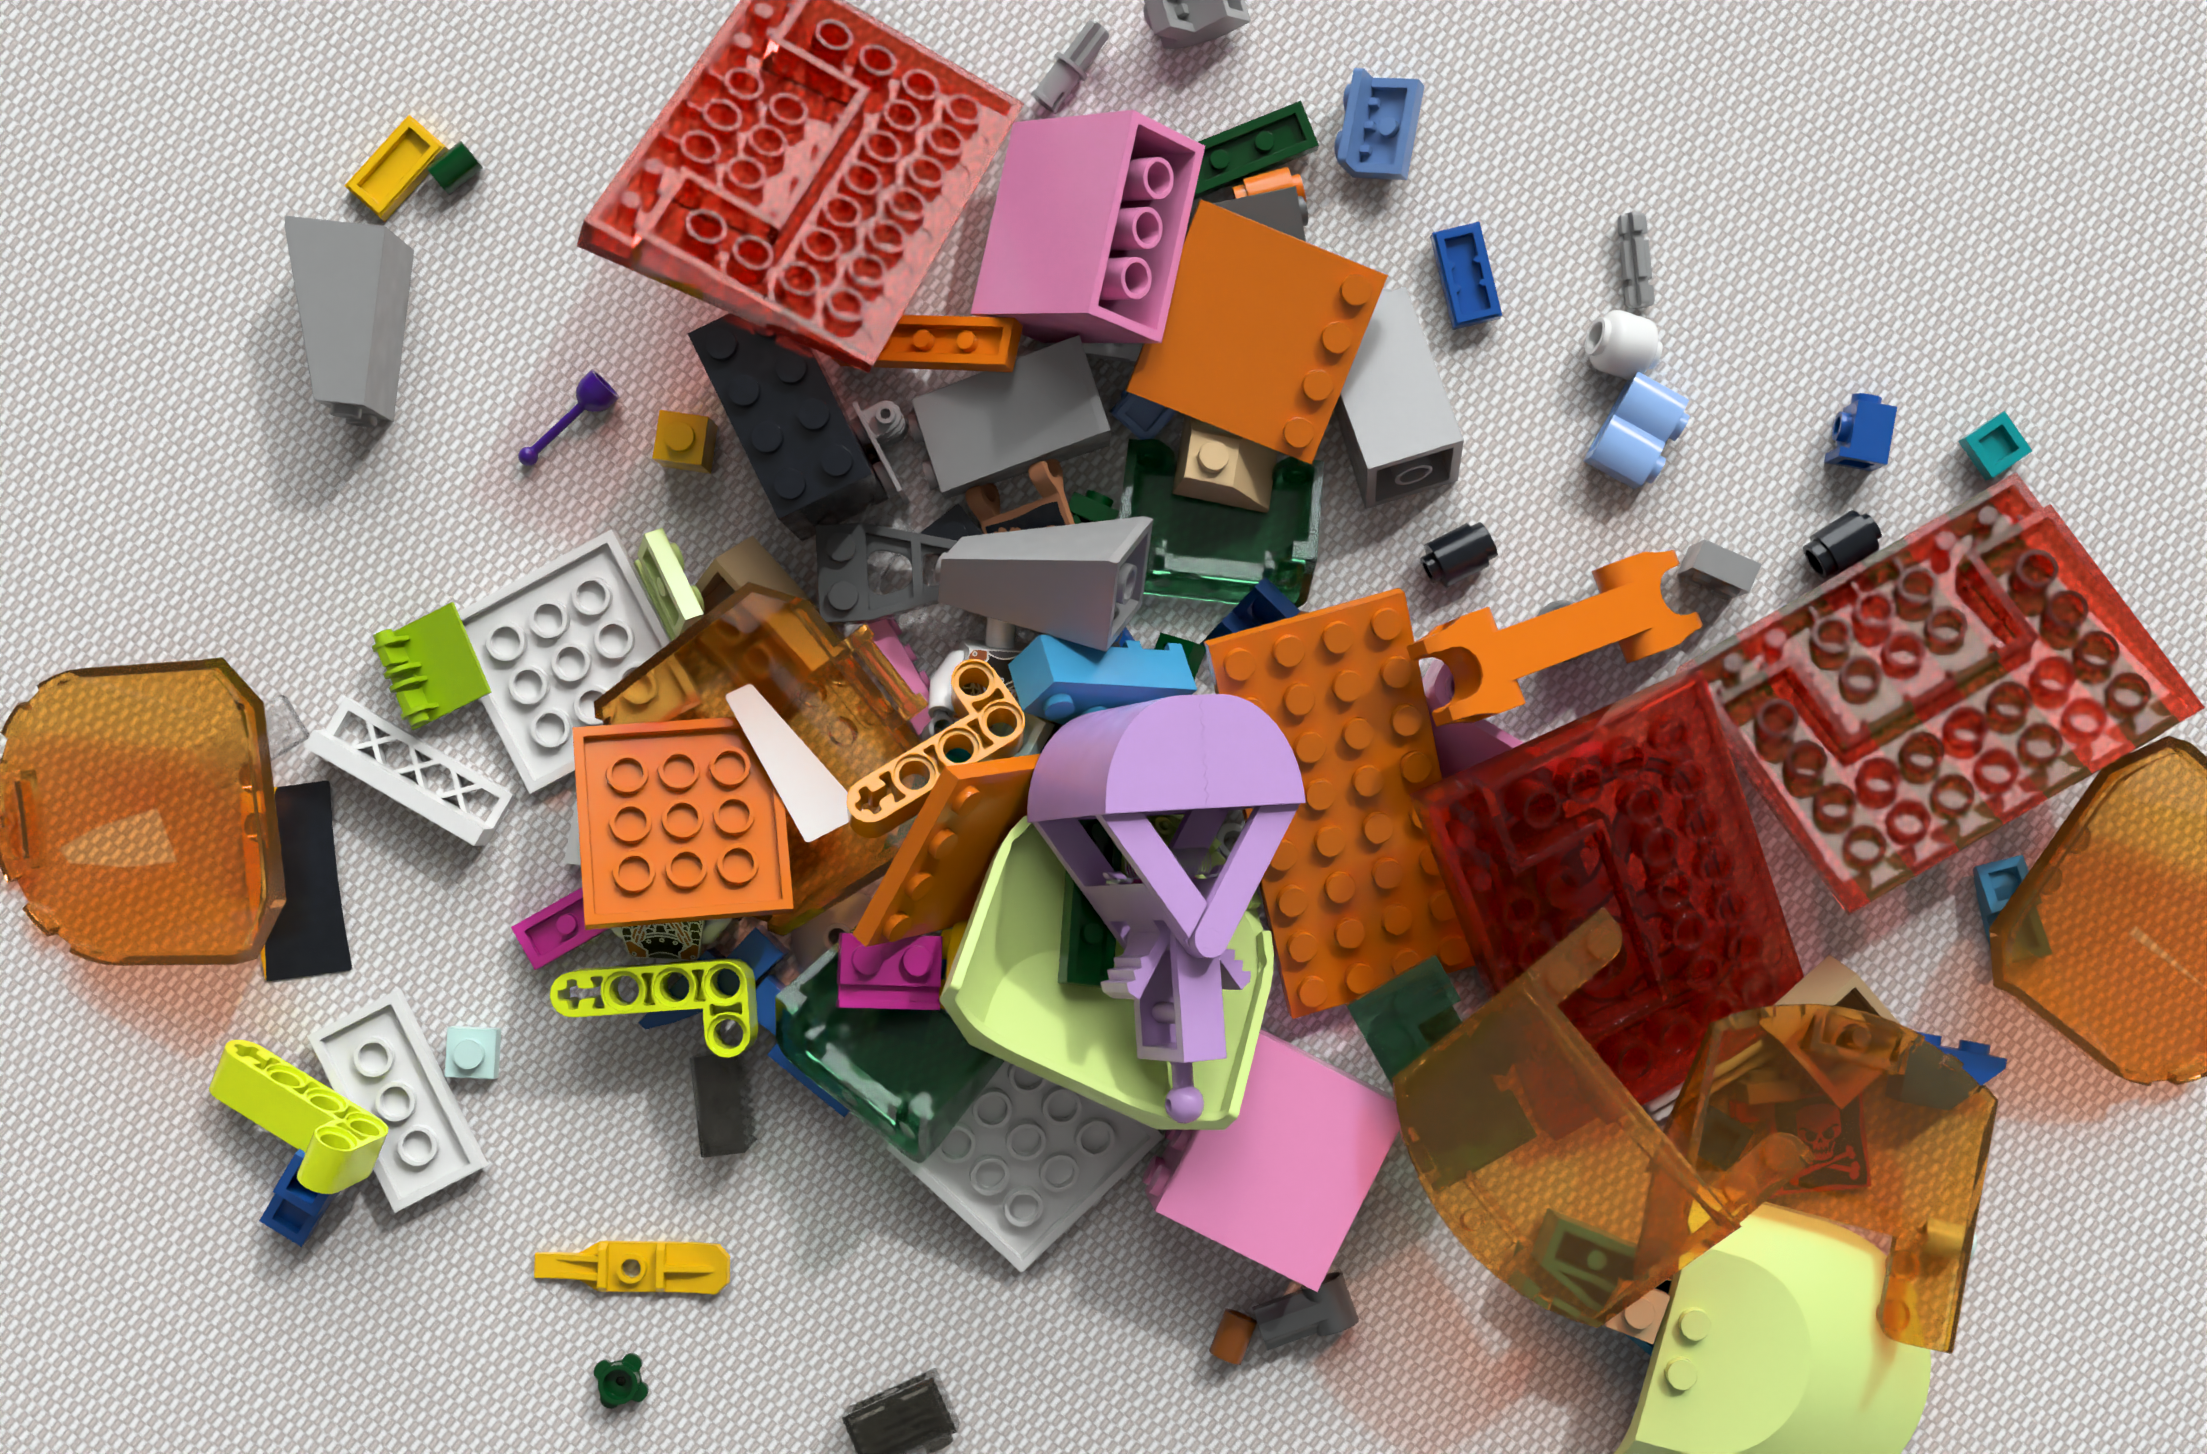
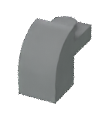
[1143,0,1251,49]

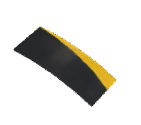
[243,780,352,981]

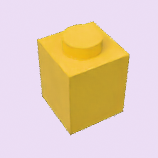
[652,410,718,474]

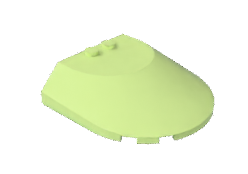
[939,814,1274,1130]
[1614,1179,1931,1454]

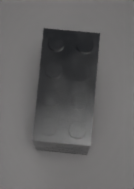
[687,288,889,541]

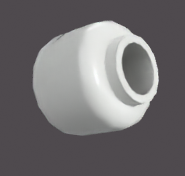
[1585,310,1662,380]

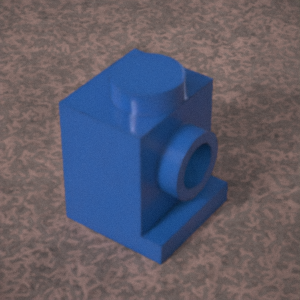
[1824,393,1897,472]

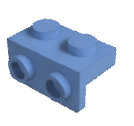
[1334,68,1424,180]

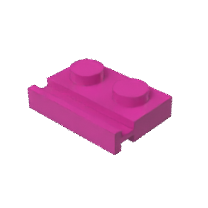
[836,933,943,1010]

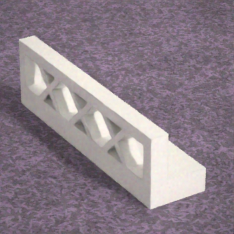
[303,697,516,846]

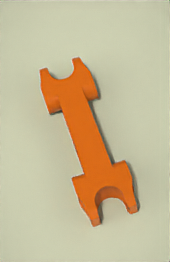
[1406,550,1703,727]

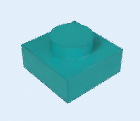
[1958,411,2032,481]

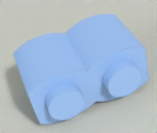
[1583,371,1690,489]

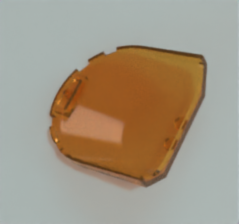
[0,657,287,966]
[1989,736,2207,1086]

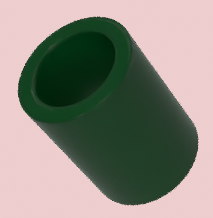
[427,141,483,195]

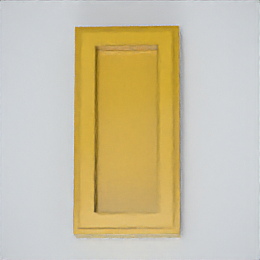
[344,114,449,222]

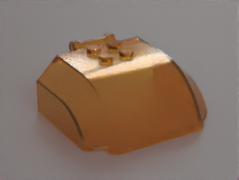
[594,582,929,936]

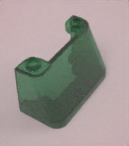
[1119,438,1324,608]
[775,924,1005,1163]

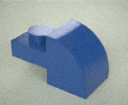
[259,1149,341,1247]

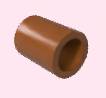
[1209,1308,1257,1365]

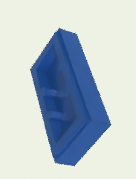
[1430,222,1502,330]

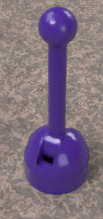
[518,369,620,466]

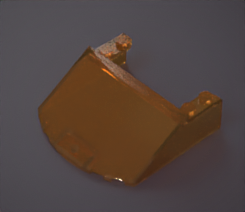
[1392,907,1816,1328]
[1632,1004,1999,1354]

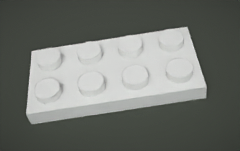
[307,989,488,1213]

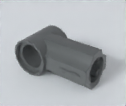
[1252,1272,1359,1351]

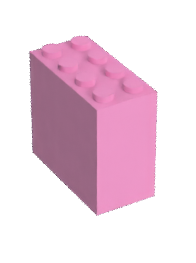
[970,110,1205,343]
[1142,1028,1410,1292]

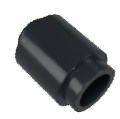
[1803,510,1882,579]
[1420,522,1498,588]

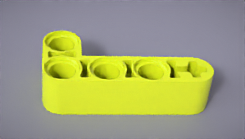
[550,958,758,1058]
[209,1040,388,1194]

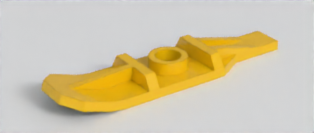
[534,1241,730,1295]

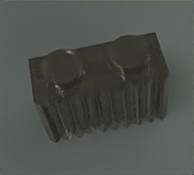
[690,1050,758,1158]
[842,1368,960,1454]

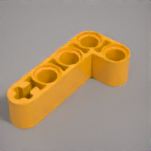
[847,659,1025,838]

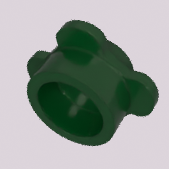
[594,1353,649,1409]

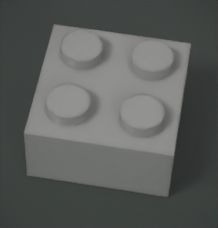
[1677,539,1761,600]

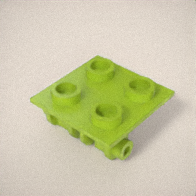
[372,602,492,730]

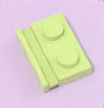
[634,528,705,648]

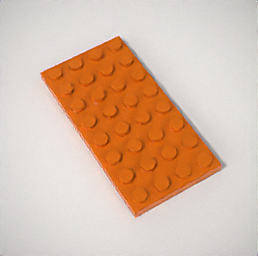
[1204,588,1479,1019]

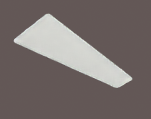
[725,684,863,842]

